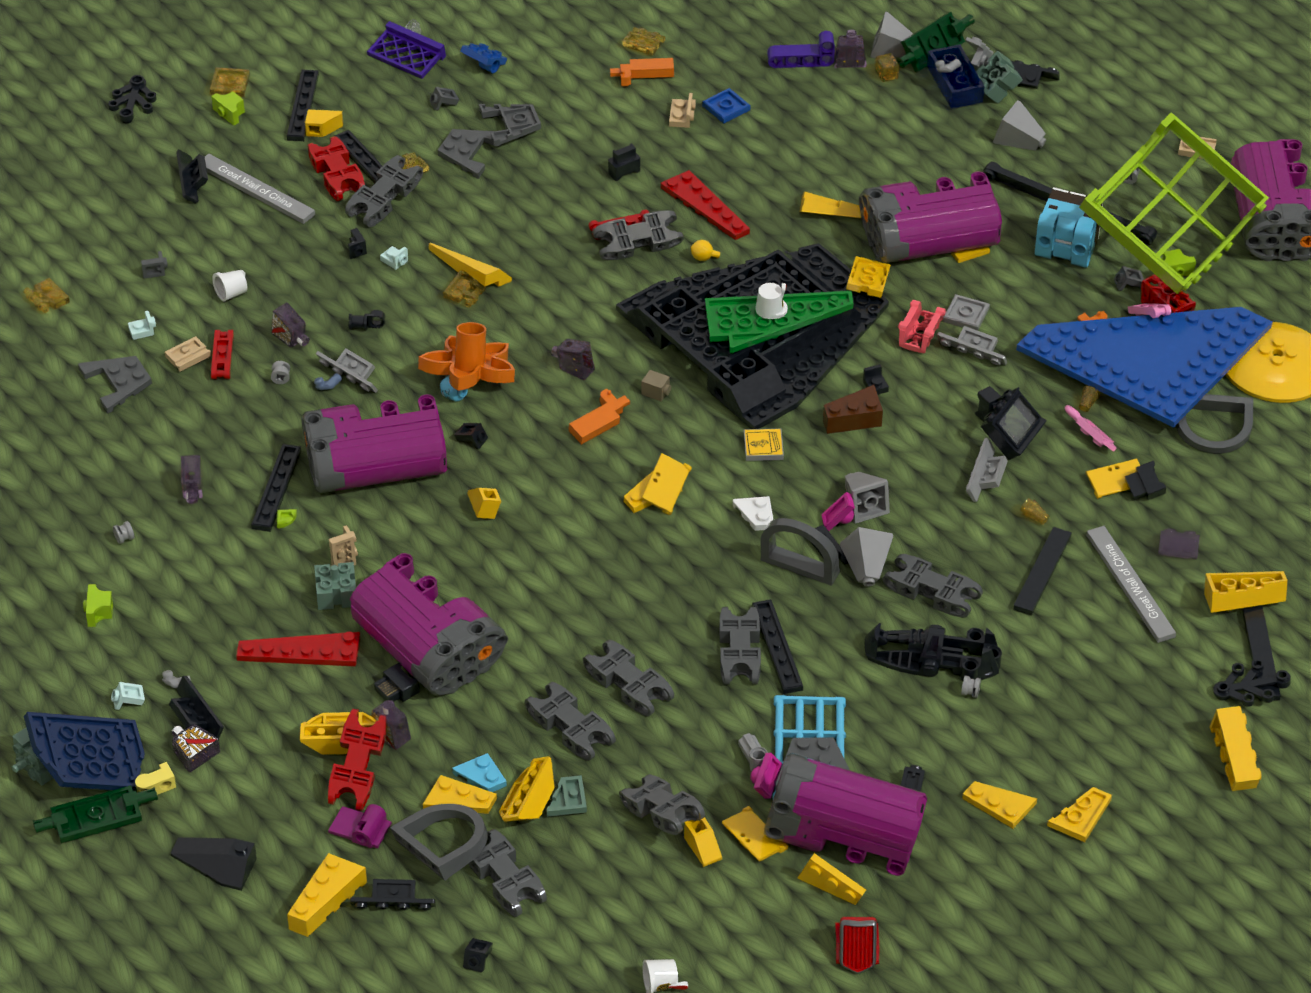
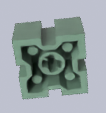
[973,51,1023,103]
[314,562,356,610]
[12,728,53,785]

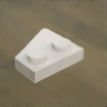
[733,496,773,531]

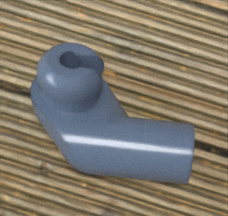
[314,373,342,390]

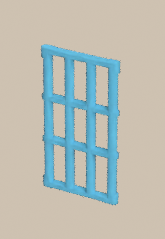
[773,695,846,798]

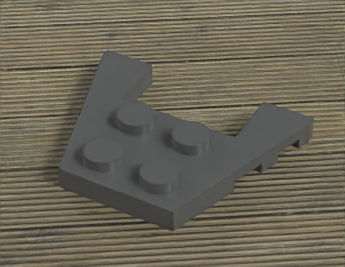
[479,104,541,146]
[438,129,502,179]
[78,356,152,414]
[775,737,850,790]

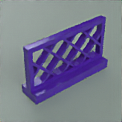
[367,21,446,79]

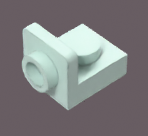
[380,246,408,270]
[128,311,156,340]
[111,682,145,710]

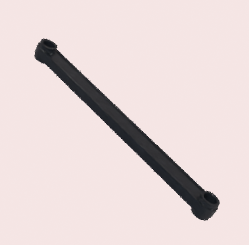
[983,161,1157,246]

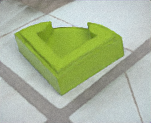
[277,509,297,528]

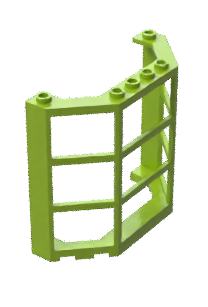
[1079,112,1269,294]

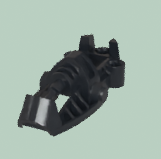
[864,623,1002,681]

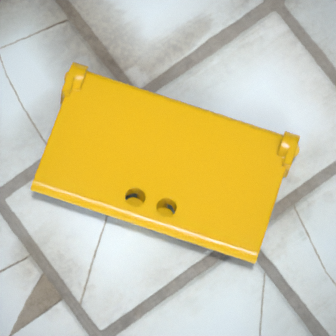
[641,453,692,515]
[1086,459,1140,499]
[722,806,789,862]

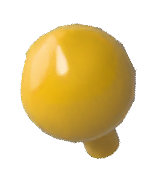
[691,240,720,261]

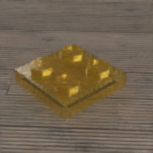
[210,67,250,97]

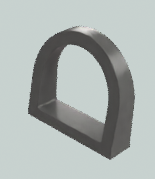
[1176,394,1253,453]
[761,518,840,586]
[390,804,488,881]

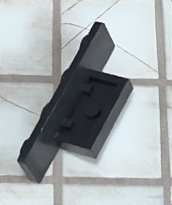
[1011,60,1060,89]
[176,149,208,204]
[169,676,224,742]
[350,879,436,910]

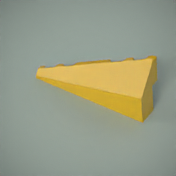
[800,192,861,218]
[429,243,512,287]

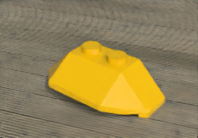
[300,712,378,755]
[499,756,554,822]

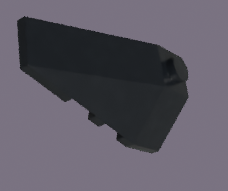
[170,837,257,891]

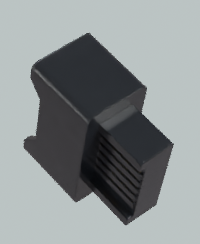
[608,143,641,181]
[975,386,1006,427]
[1125,460,1166,500]
[374,663,420,704]

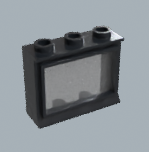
[980,387,1047,460]

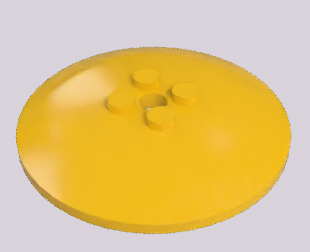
[1225,322,1311,403]

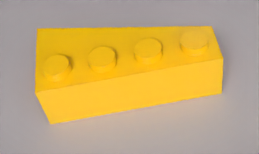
[1204,571,1288,613]
[1209,706,1261,791]
[287,853,367,937]

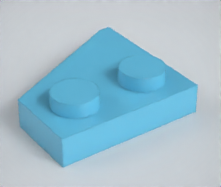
[453,753,507,792]

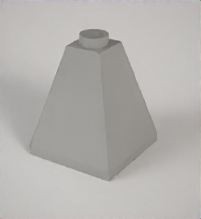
[870,12,913,58]
[993,100,1046,150]
[845,472,890,523]
[840,527,893,587]

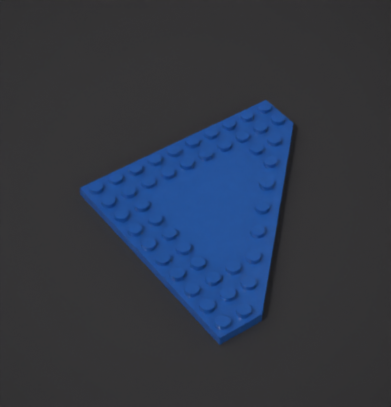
[1016,307,1273,428]

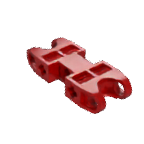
[307,136,365,201]
[328,708,386,811]

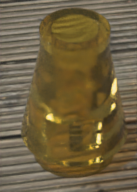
[1079,385,1100,412]
[1020,498,1050,525]

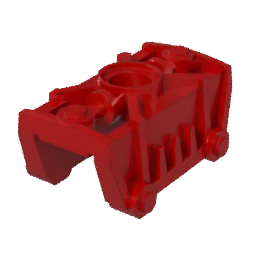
[1141,274,1196,313]

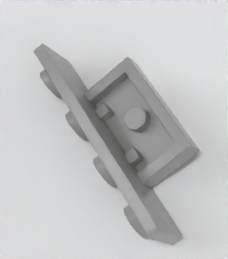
[966,36,994,69]
[937,326,1007,366]
[316,348,378,393]
[966,438,1008,502]

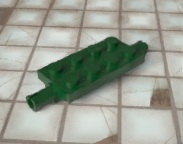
[897,12,975,72]
[33,785,158,843]

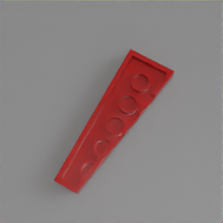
[661,170,750,240]
[236,631,361,667]

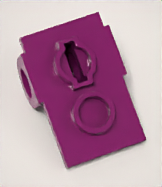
[328,804,392,848]

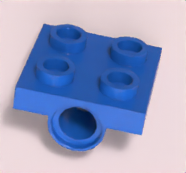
[460,43,507,73]

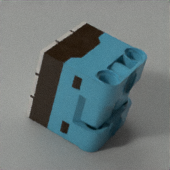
[1035,187,1103,268]

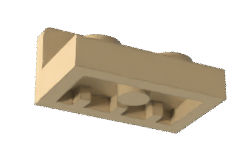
[669,93,696,128]
[329,525,358,566]

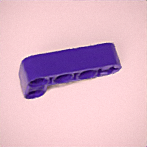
[767,31,835,68]

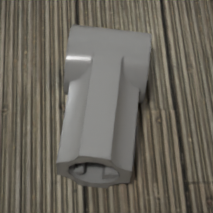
[738,733,768,771]

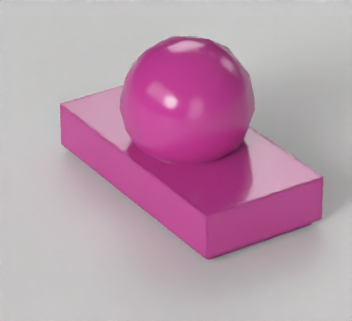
[821,492,855,531]
[750,753,782,799]

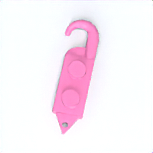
[1064,405,1117,452]

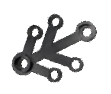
[108,75,157,124]
[1213,659,1291,707]

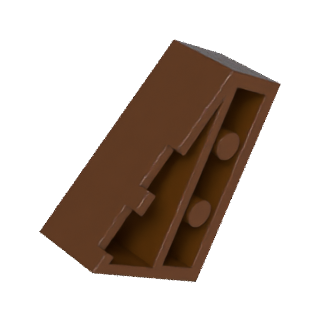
[823,385,883,434]

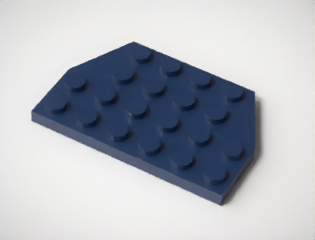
[24,712,145,791]

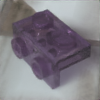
[1158,528,1200,559]

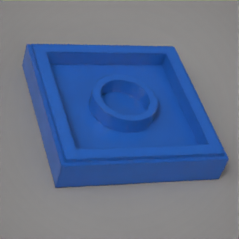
[702,88,751,124]

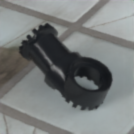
[348,310,385,330]

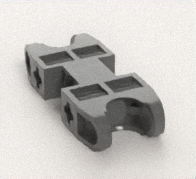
[345,155,423,227]
[592,210,684,260]
[883,554,983,618]
[719,607,761,684]
[583,640,674,716]
[525,682,616,761]
[619,774,705,835]
[462,829,547,917]

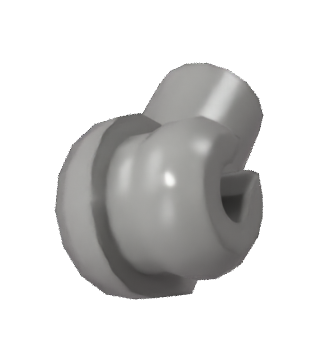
[935,59,961,72]
[162,670,191,688]

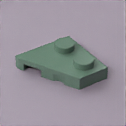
[547,775,587,817]

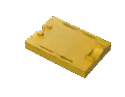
[846,256,891,298]

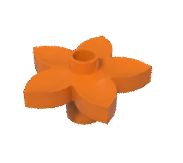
[418,322,515,391]

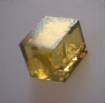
[875,53,899,82]

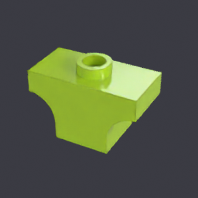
[211,91,245,126]
[1162,249,1196,277]
[83,584,113,627]

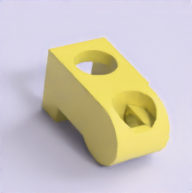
[135,762,176,795]

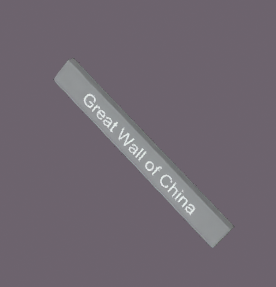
[205,154,315,224]
[1086,526,1176,643]

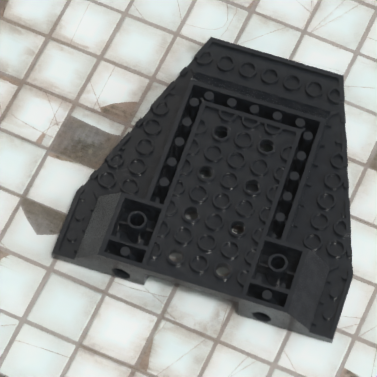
[616,243,889,429]

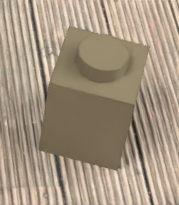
[641,370,671,402]

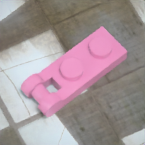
[1128,303,1171,318]

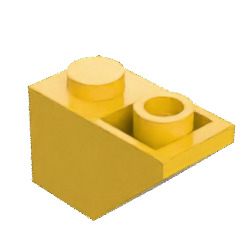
[305,110,343,137]
[467,488,501,519]
[684,818,722,867]

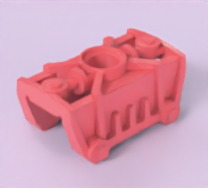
[898,300,946,354]

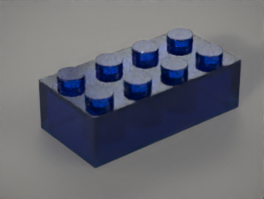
[927,45,985,109]

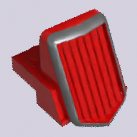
[835,917,879,974]

